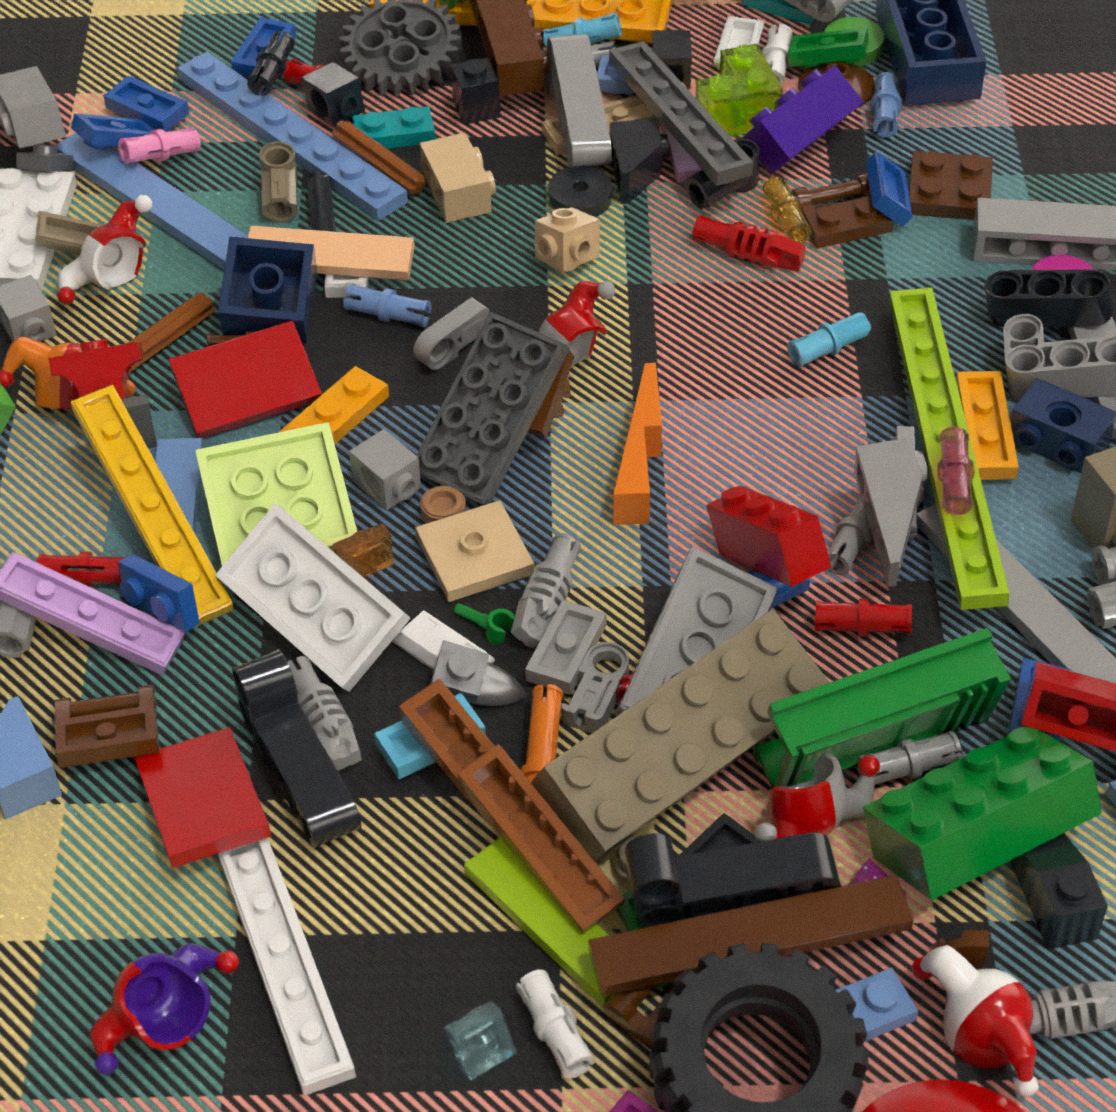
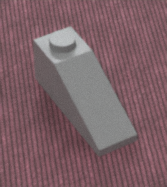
[854,437,927,587]

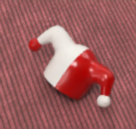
[57,195,152,305]
[911,945,1038,1097]

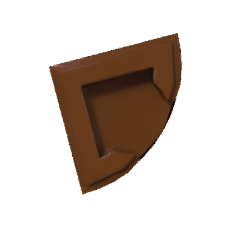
[930,929,990,970]

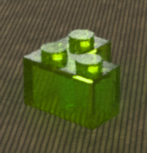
[695,43,783,136]

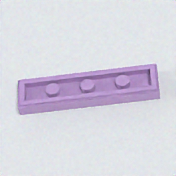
[0,552,185,676]

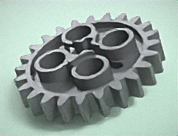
[339,0,463,97]

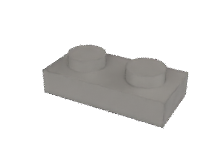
[525,600,607,695]

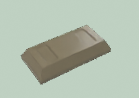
[35,211,104,255]

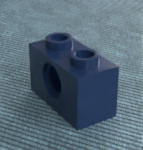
[1010,378,1116,473]

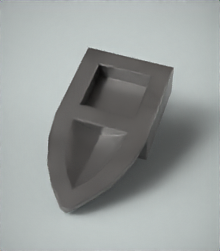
[430,640,528,706]

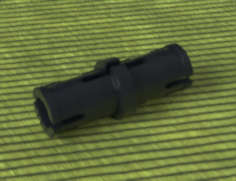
[247,31,295,96]

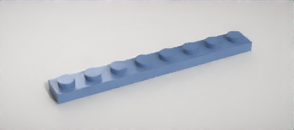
[177,51,408,221]

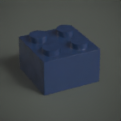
[218,236,317,343]

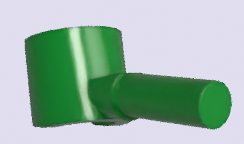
[454,603,515,645]

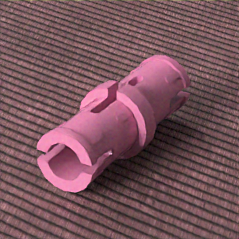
[118,127,200,164]

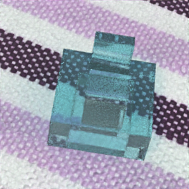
[444,1001,517,1080]

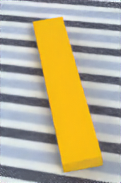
[71,385,233,628]

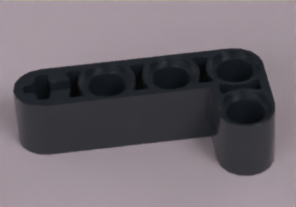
[232,649,362,848]
[625,833,841,928]

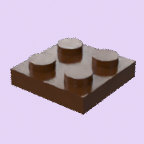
[909,151,993,220]

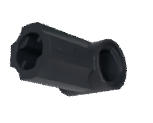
[685,138,759,210]

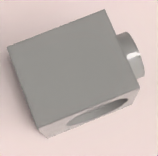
[0,275,57,342]
[349,429,421,511]

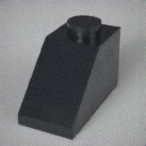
[610,118,669,204]

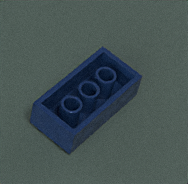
[875,0,987,105]

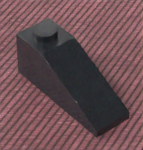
[1010,833,1108,950]

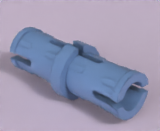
[871,72,902,137]
[343,283,431,328]

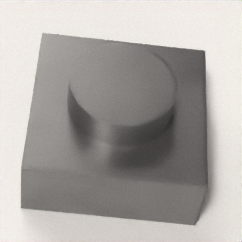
[16,145,73,172]

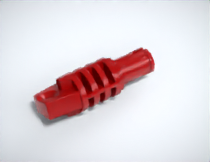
[692,215,805,271]

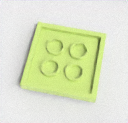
[195,422,360,566]

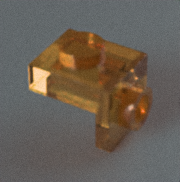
[333,523,394,577]

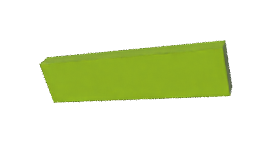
[464,838,622,1007]

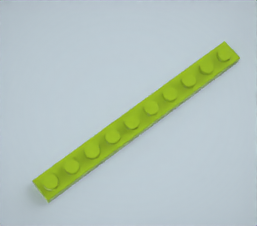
[889,288,1010,610]

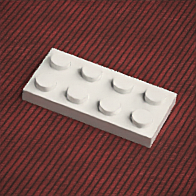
[0,168,77,291]
[215,503,410,692]

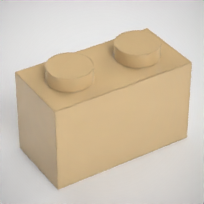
[420,132,496,223]

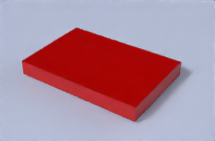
[169,320,322,438]
[134,727,271,868]

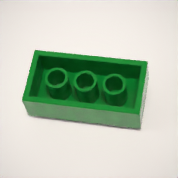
[863,726,1102,901]

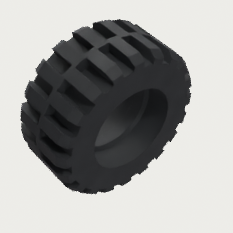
[649,943,869,1112]

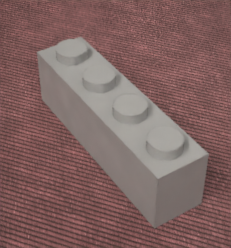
[973,198,1116,270]

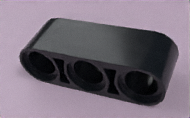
[984,269,1113,327]

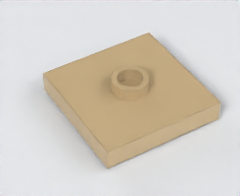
[415,500,535,602]

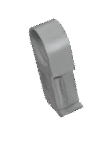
[413,298,489,370]
[561,642,629,733]

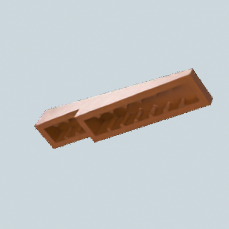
[399,678,625,934]

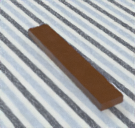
[588,875,914,996]

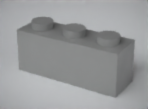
[0,66,66,149]

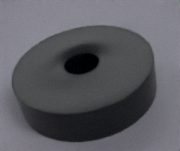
[548,166,612,217]

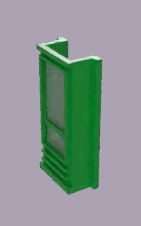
[752,628,1011,788]

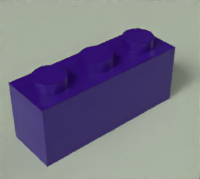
[742,65,863,175]

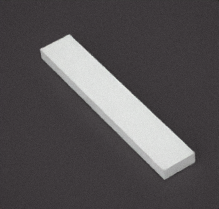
[217,838,356,1096]

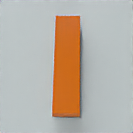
[613,363,662,525]

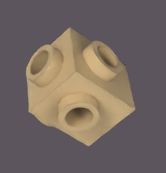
[535,207,600,272]

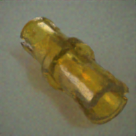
[762,176,812,244]

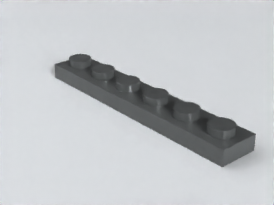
[609,41,753,186]

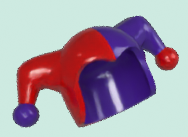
[89,943,239,1076]

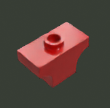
[48,339,145,399]

